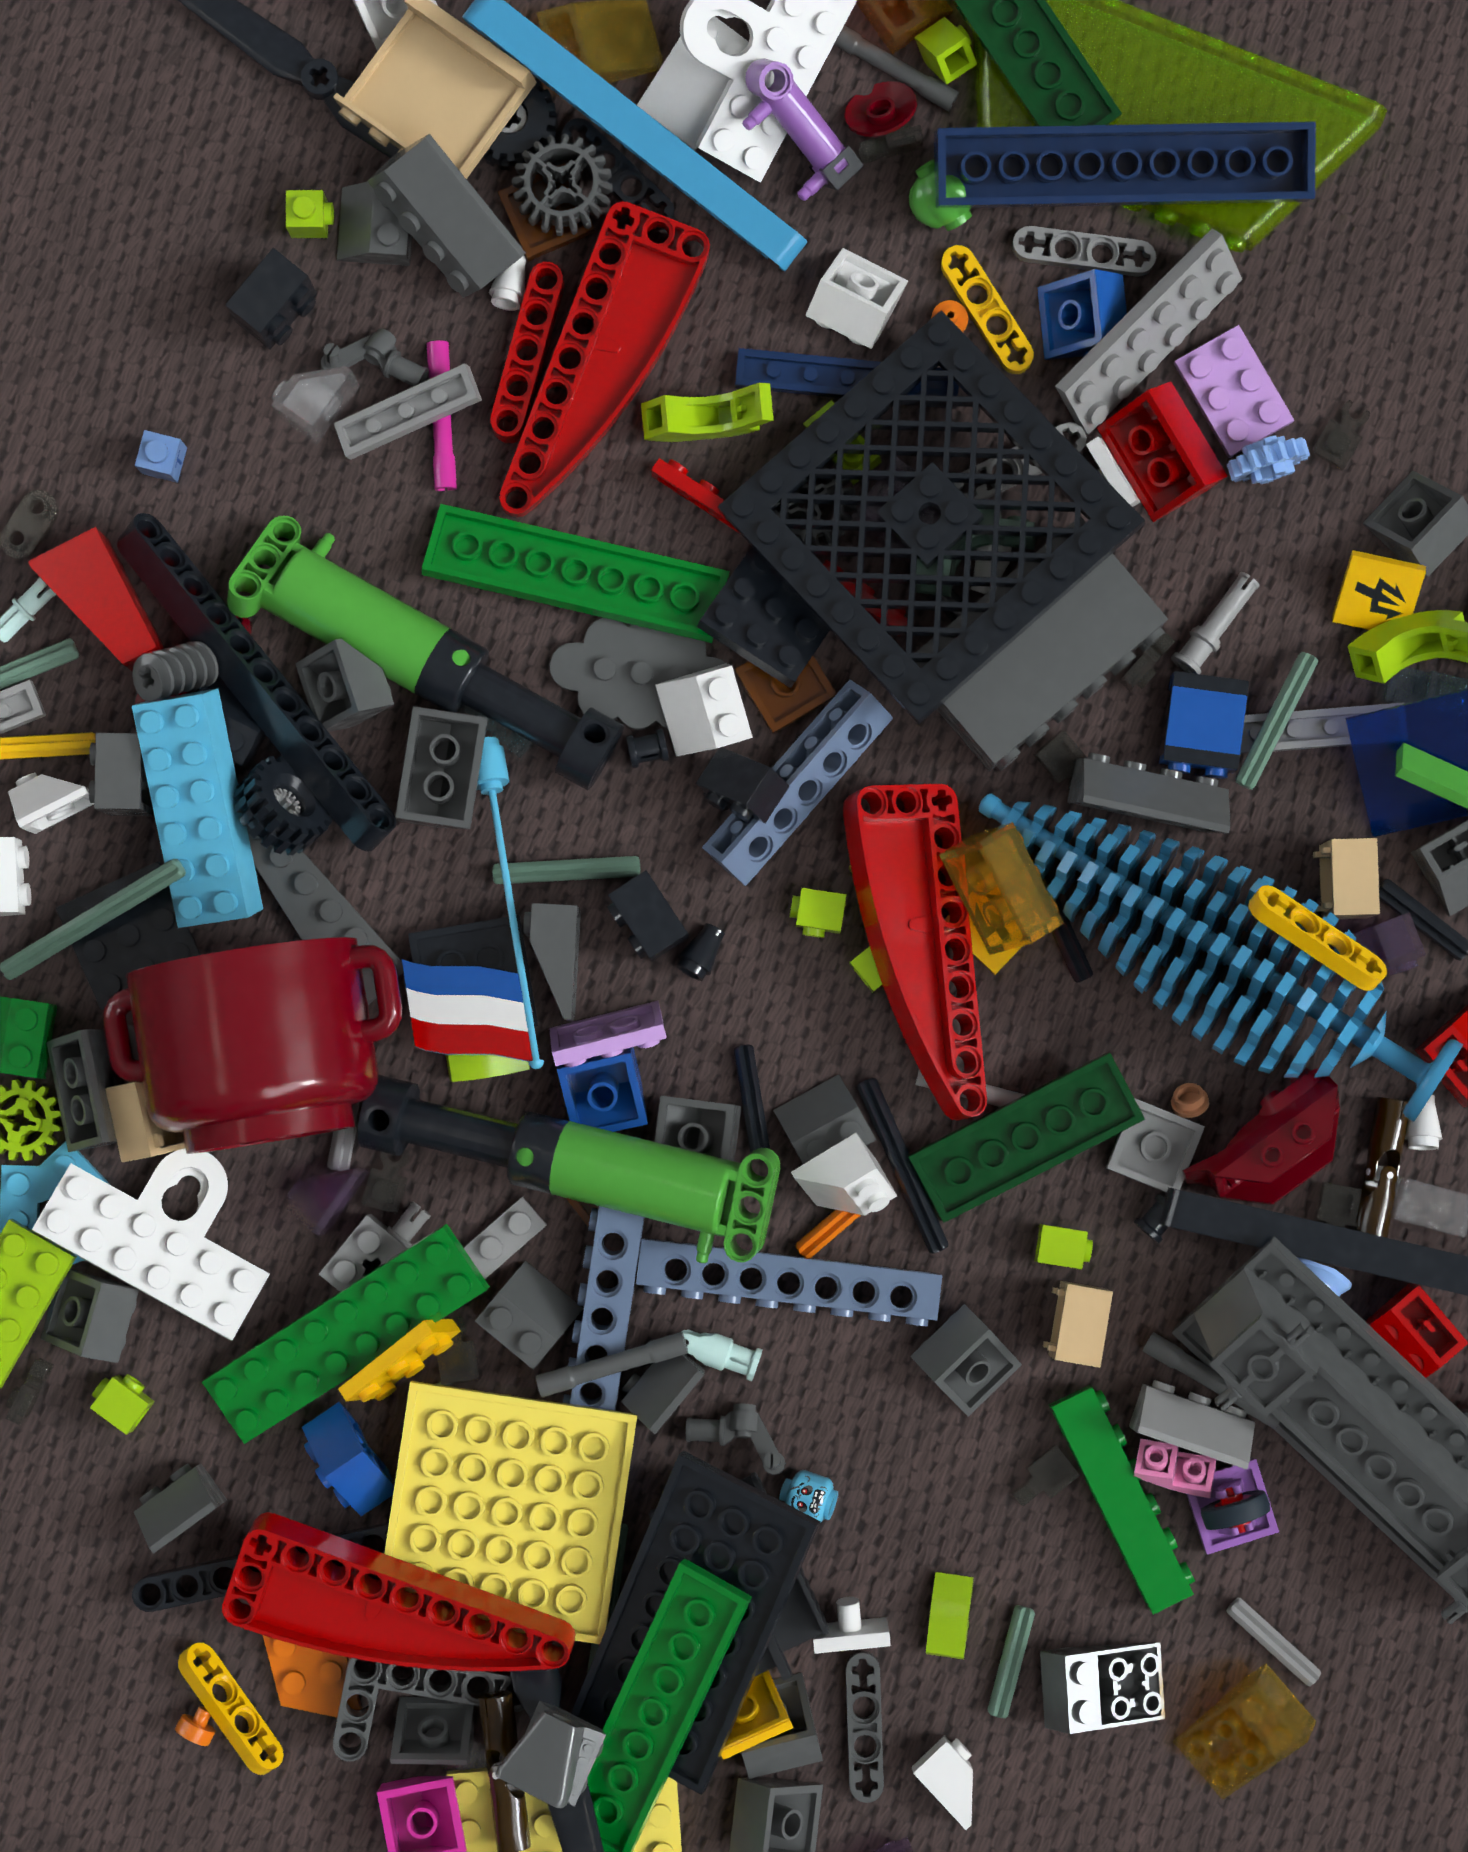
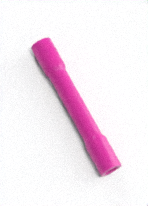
[426,341,457,491]

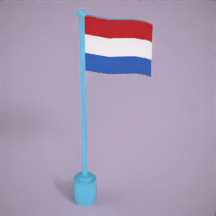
[402,737,544,1069]

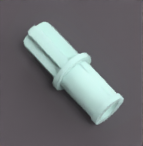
[0,577,56,642]

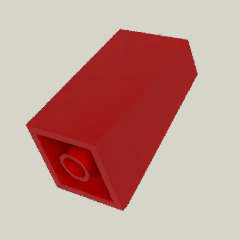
[28,527,164,672]

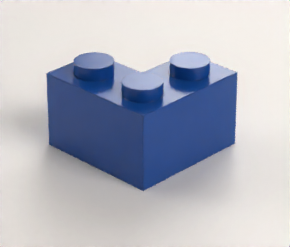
[302,1402,395,1516]

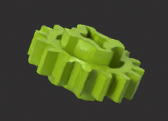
[0,1080,64,1161]

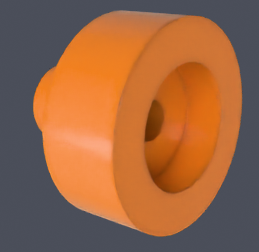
[931,300,968,333]
[175,1706,216,1746]

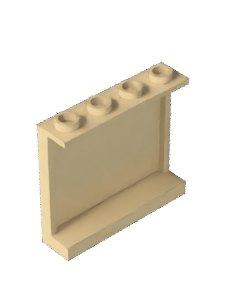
[333,0,537,179]

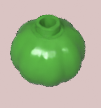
[909,160,972,231]

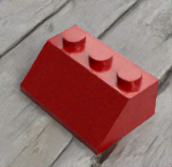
[1097,381,1228,522]

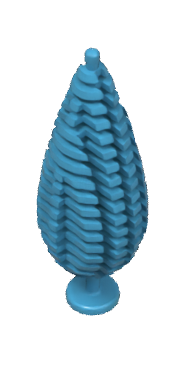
[979,794,1463,1122]

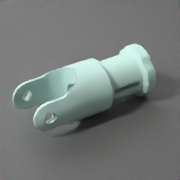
[682,1330,763,1381]

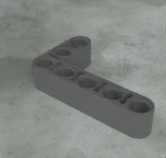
[333,1657,525,1762]

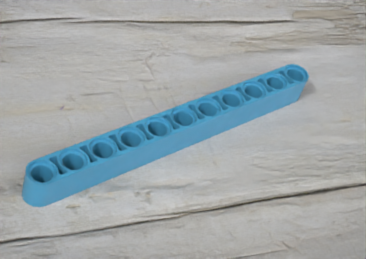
[462,0,807,272]

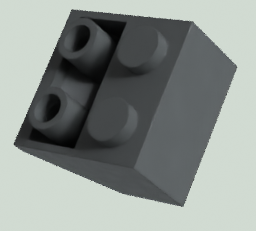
[1411,819,1468,917]

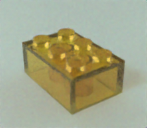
[939,822,1064,955]

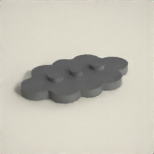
[550,618,725,730]

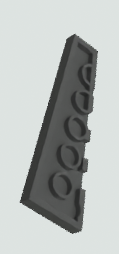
[246,825,404,1005]

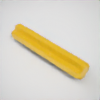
[0,732,96,760]

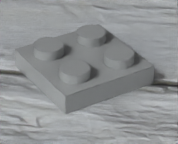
[1106,1098,1205,1193]

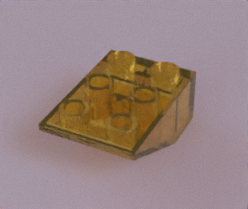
[537,0,663,97]
[1173,1663,1316,1800]

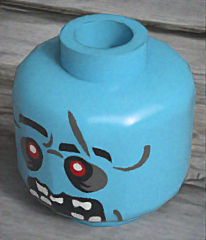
[779,1470,838,1523]

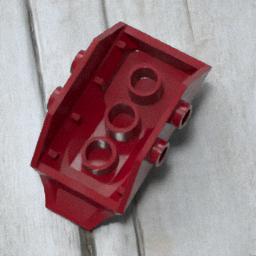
[1182,1067,1340,1205]

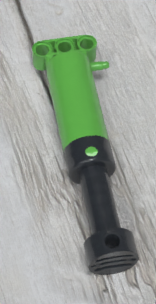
[227,516,624,790]
[358,1074,780,1263]

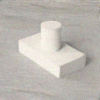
[1086,436,1140,507]
[813,1597,891,1654]

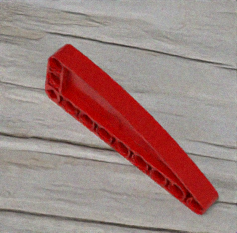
[499,201,710,518]
[843,784,987,1120]
[222,1512,576,1671]

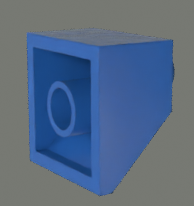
[1037,269,1127,360]
[557,1047,648,1132]

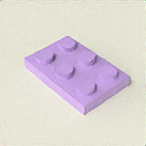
[1173,325,1294,458]
[549,1001,666,1067]

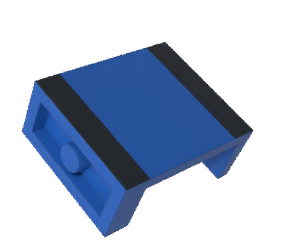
[1159,671,1249,779]

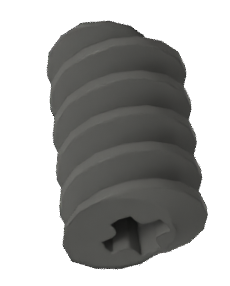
[132,641,218,702]

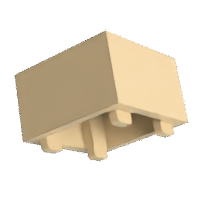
[1313,838,1380,919]
[105,1082,185,1162]
[1043,1281,1113,1368]

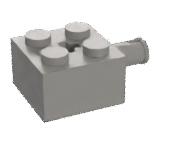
[319,1201,431,1291]

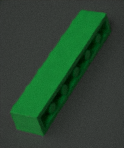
[1049,1385,1195,1615]

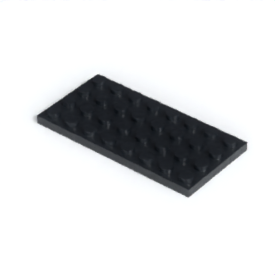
[571,1451,821,1795]

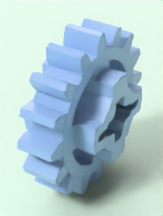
[1227,435,1310,484]

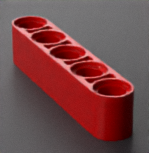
[490,262,564,443]

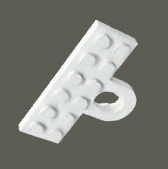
[680,0,857,183]
[32,1148,270,1341]

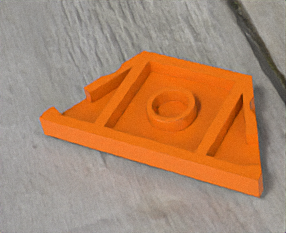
[263,1635,362,1717]

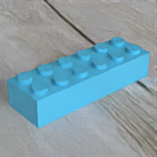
[132,689,263,928]

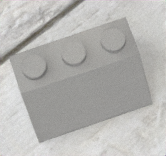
[1129,1380,1255,1470]

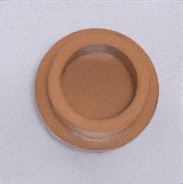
[1171,1083,1209,1118]

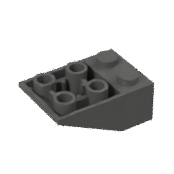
[1040,1642,1165,1734]

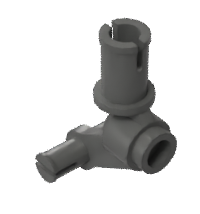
[321,329,429,387]
[686,1403,786,1475]

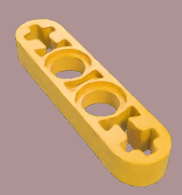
[941,245,1034,374]
[1248,885,1387,991]
[178,1643,284,1775]

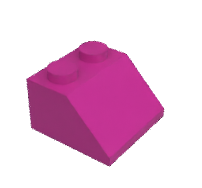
[377,1776,467,1852]

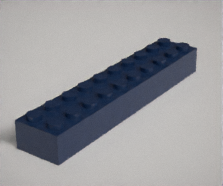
[934,121,1316,208]

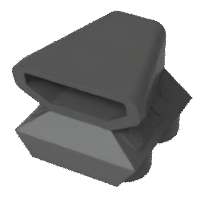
[495,1701,606,1808]

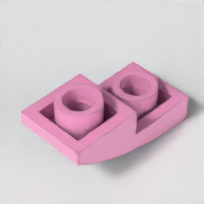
[1134,1439,1216,1498]

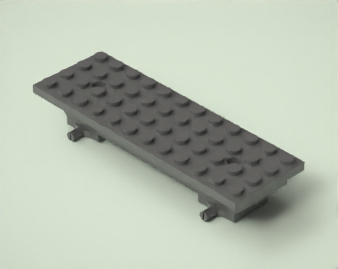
[1172,1236,1468,1624]

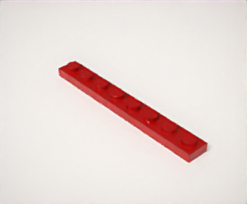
[651,458,908,637]

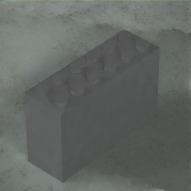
[915,516,1168,772]

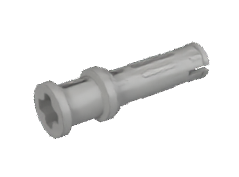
[1171,572,1260,674]

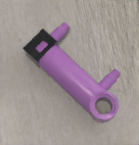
[742,58,864,201]

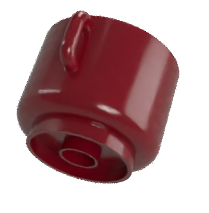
[103,937,402,1154]

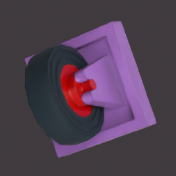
[1186,1458,1279,1555]

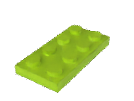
[0,1219,77,1389]

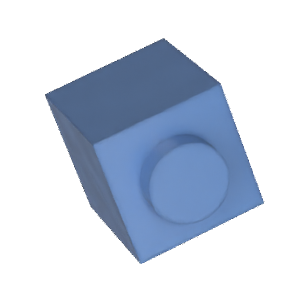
[135,430,187,483]

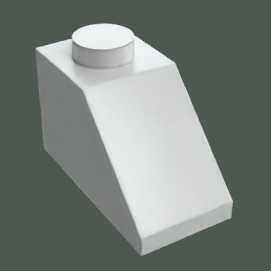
[912,1735,973,1830]

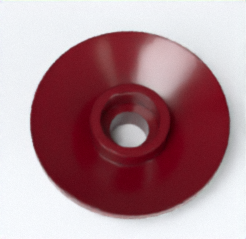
[845,81,917,137]

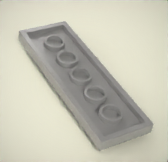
[1055,228,1242,435]

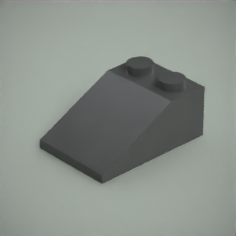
[523,903,581,1022]

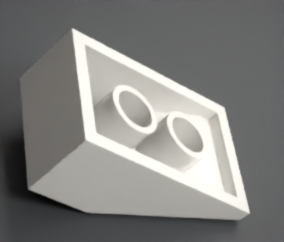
[637,16,748,151]

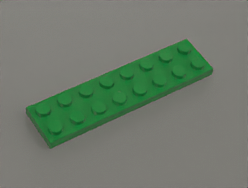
[422,504,730,643]
[202,1223,490,1444]
[587,1559,752,1852]

